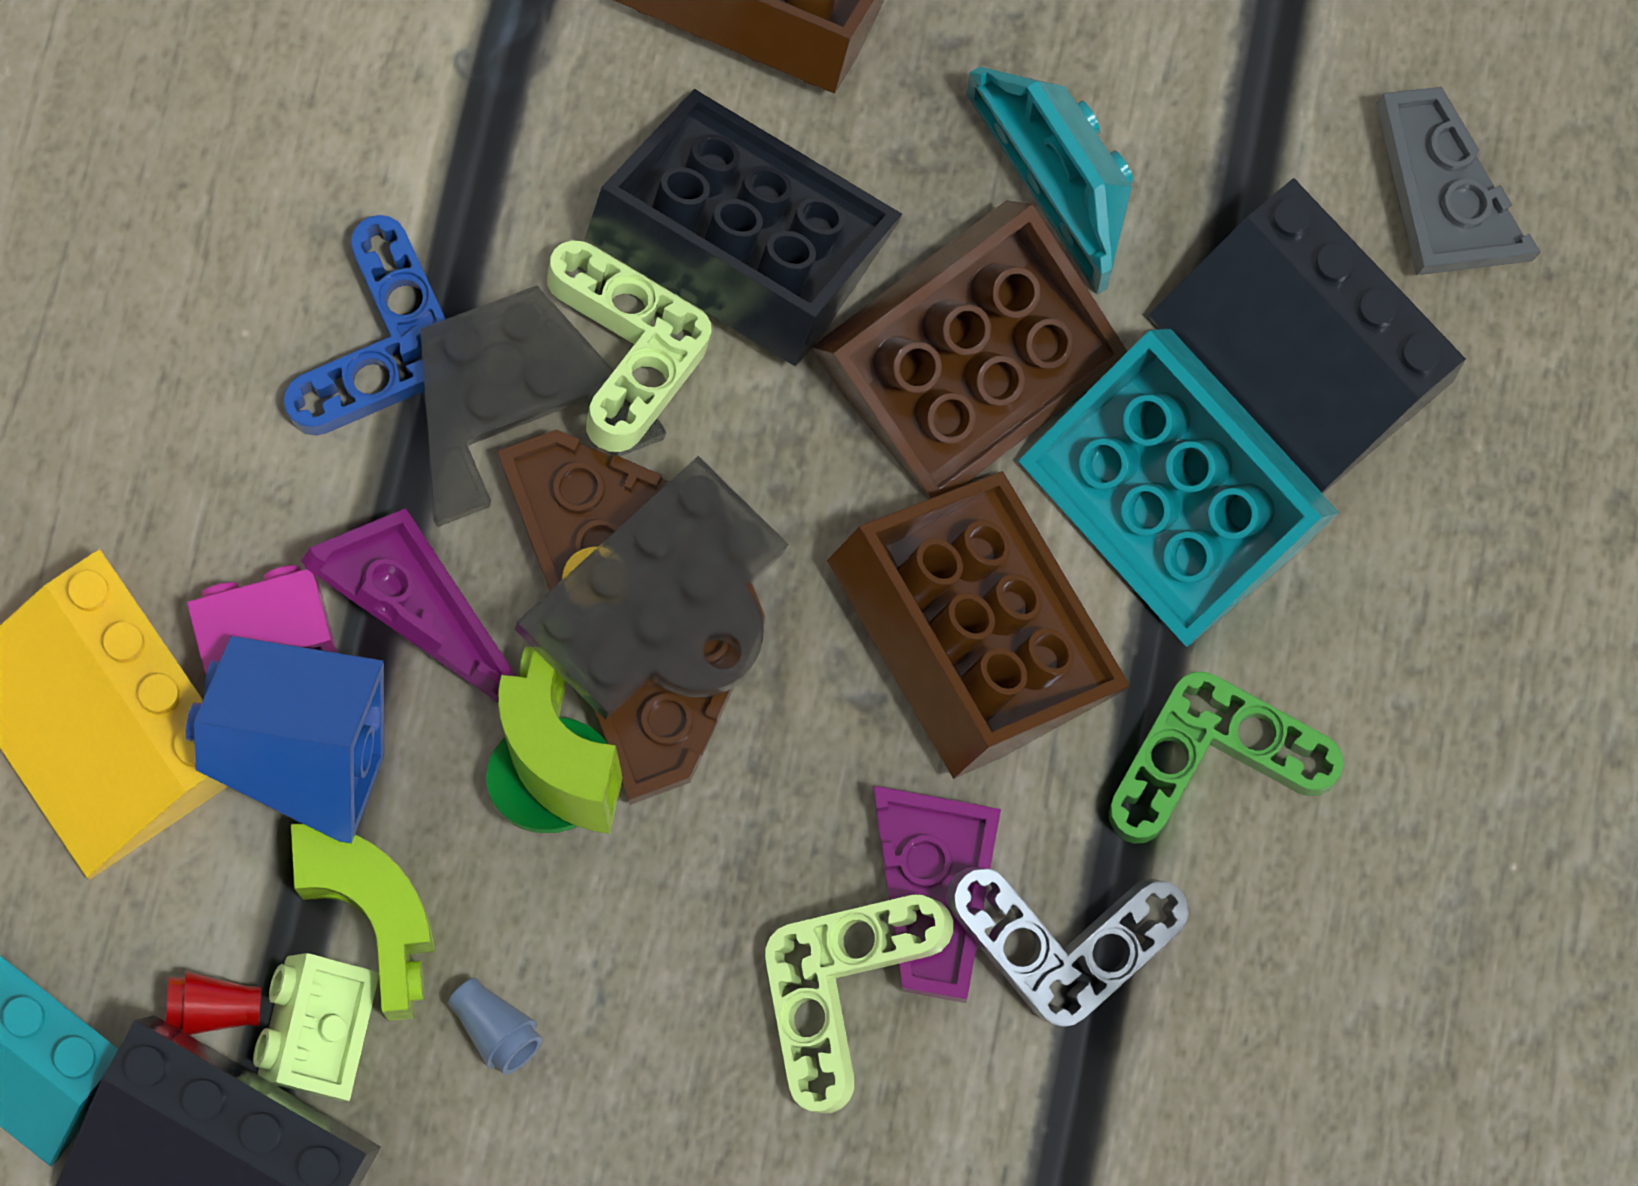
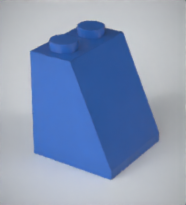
[186,636,384,844]

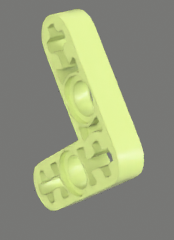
[547,241,712,452]
[765,895,953,1113]

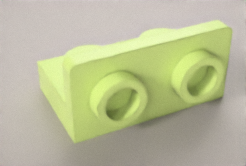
[253,953,379,1101]

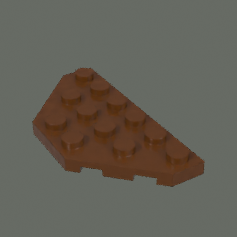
[497,429,765,805]

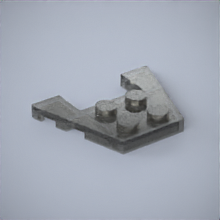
[420,285,666,527]

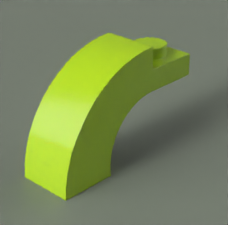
[499,623,623,834]
[291,824,436,1021]

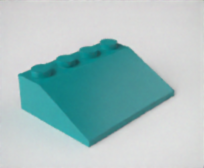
[1018,329,1340,647]

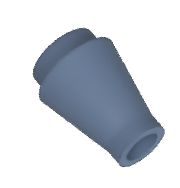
[448,978,543,1075]

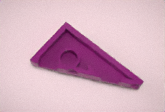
[301,508,517,703]

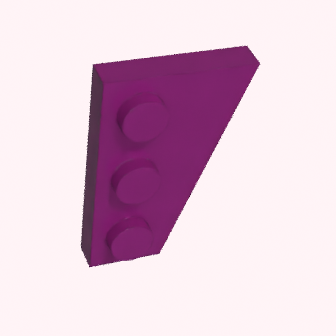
[873,786,1001,1003]

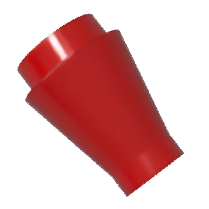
[166,971,261,1035]

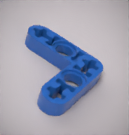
[284,215,459,436]

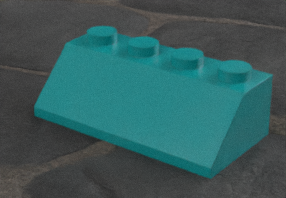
[0,955,118,1167]

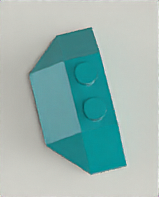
[967,66,1133,295]

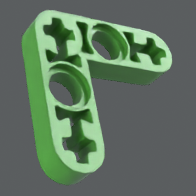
[1109,671,1344,844]

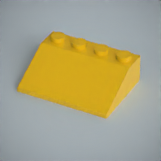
[0,549,228,880]

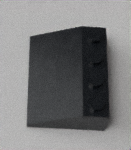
[585,89,902,367]
[1148,178,1466,493]
[55,1015,381,1186]

